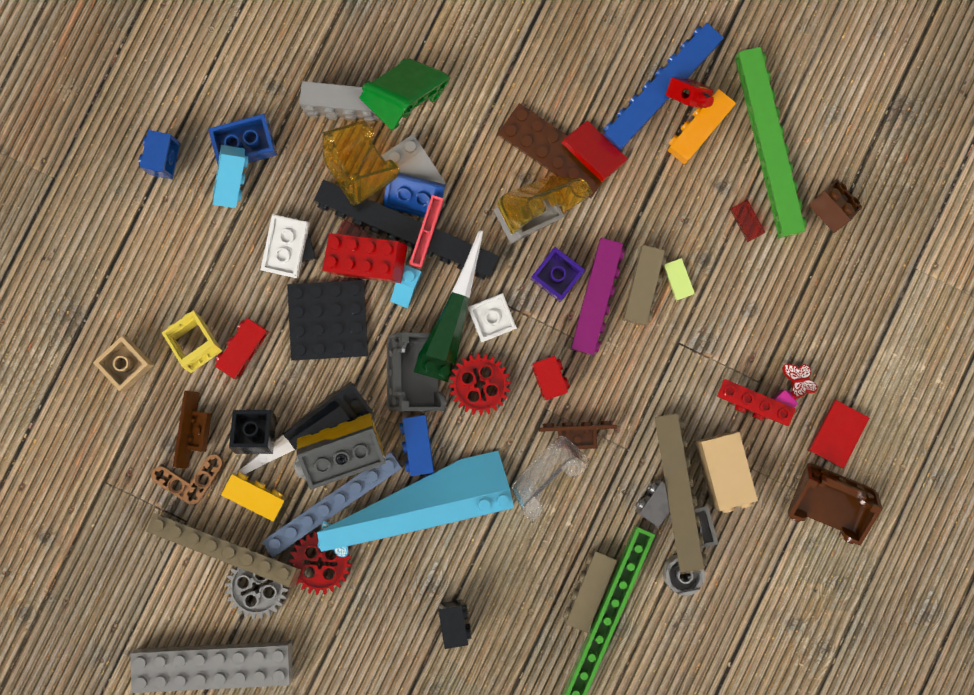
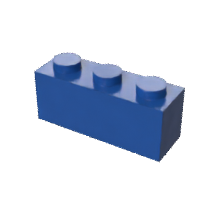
[400,415,434,476]

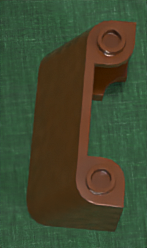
[788,463,883,546]

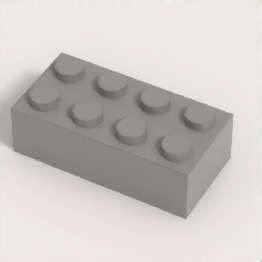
[299,81,380,123]

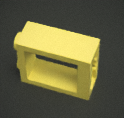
[162,310,222,373]

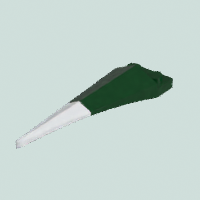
[414,230,483,382]

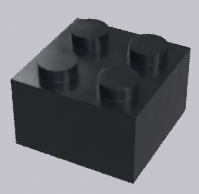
[229,410,276,454]
[438,599,472,649]

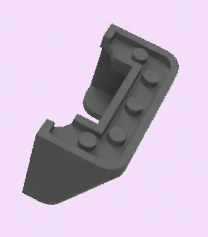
[387,332,447,411]

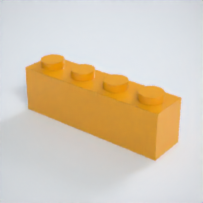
[667,89,736,165]

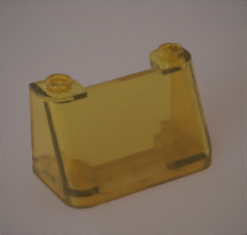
[322,120,400,206]
[497,176,593,234]

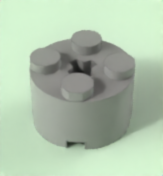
[662,554,705,596]

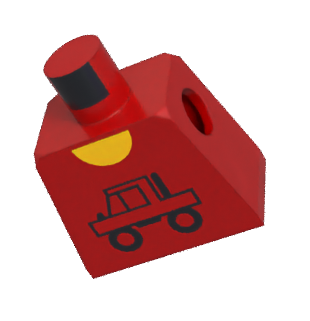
[665,77,714,108]

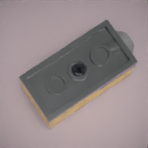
[294,413,386,490]

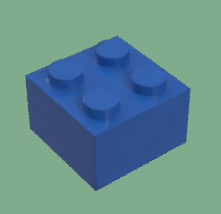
[139,130,181,180]

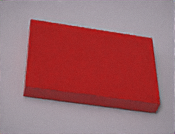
[562,120,628,182]
[808,400,870,469]

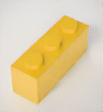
[221,472,286,521]

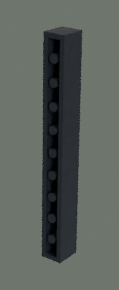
[314,180,499,280]

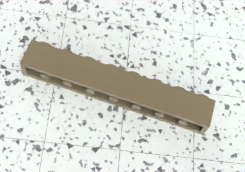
[655,413,708,574]
[146,513,301,588]

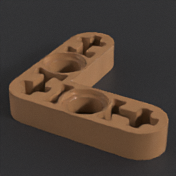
[151,454,224,505]

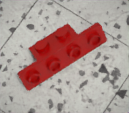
[717,379,795,426]

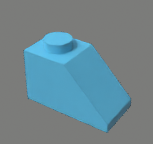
[390,264,422,309]

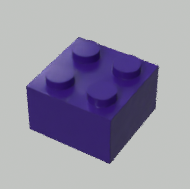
[530,247,585,302]

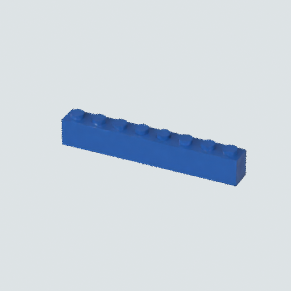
[603,23,724,151]

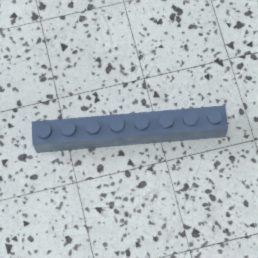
[262,451,403,558]

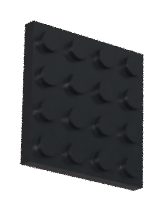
[287,280,368,361]

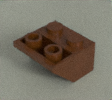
[809,179,862,233]

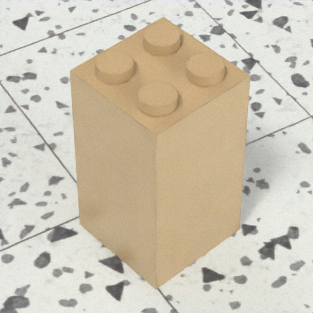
[694,431,758,513]

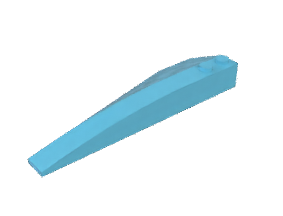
[317,451,514,552]

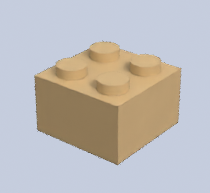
[93,336,154,391]

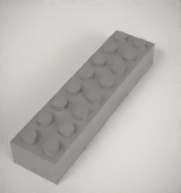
[130,641,293,693]

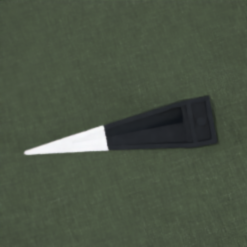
[236,382,373,474]

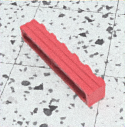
[409,195,444,269]

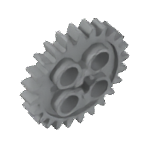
[225,556,289,619]

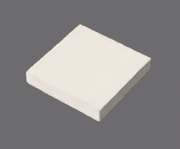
[468,293,517,343]

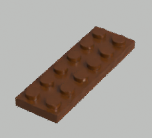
[498,103,602,199]

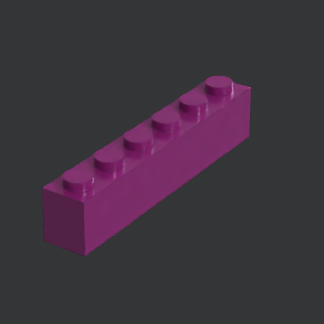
[570,238,625,356]

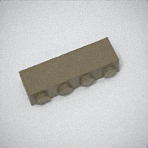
[622,245,667,326]
[563,549,617,633]

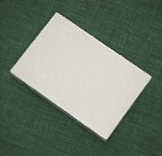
[260,214,310,278]

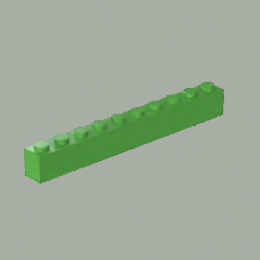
[735,47,807,239]
[561,525,655,695]

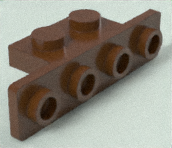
[173,391,212,468]
[538,421,617,450]

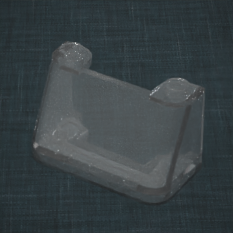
[512,436,589,523]

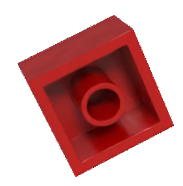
[531,356,570,401]

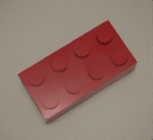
[322,233,408,284]

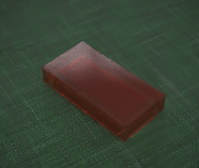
[730,199,766,242]

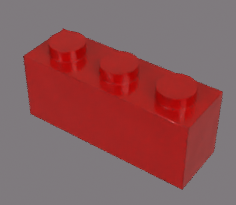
[215,318,269,379]

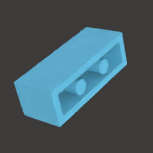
[213,145,248,208]

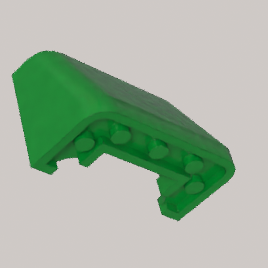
[359,58,451,131]

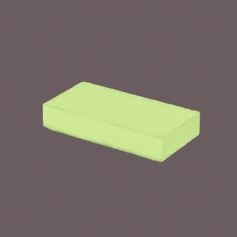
[664,258,695,301]

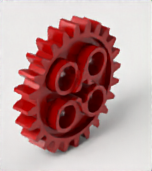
[449,353,511,415]
[288,531,352,595]

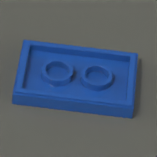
[383,171,446,221]

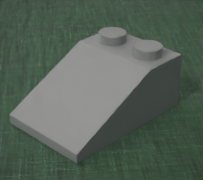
[382,134,447,186]
[493,184,564,244]

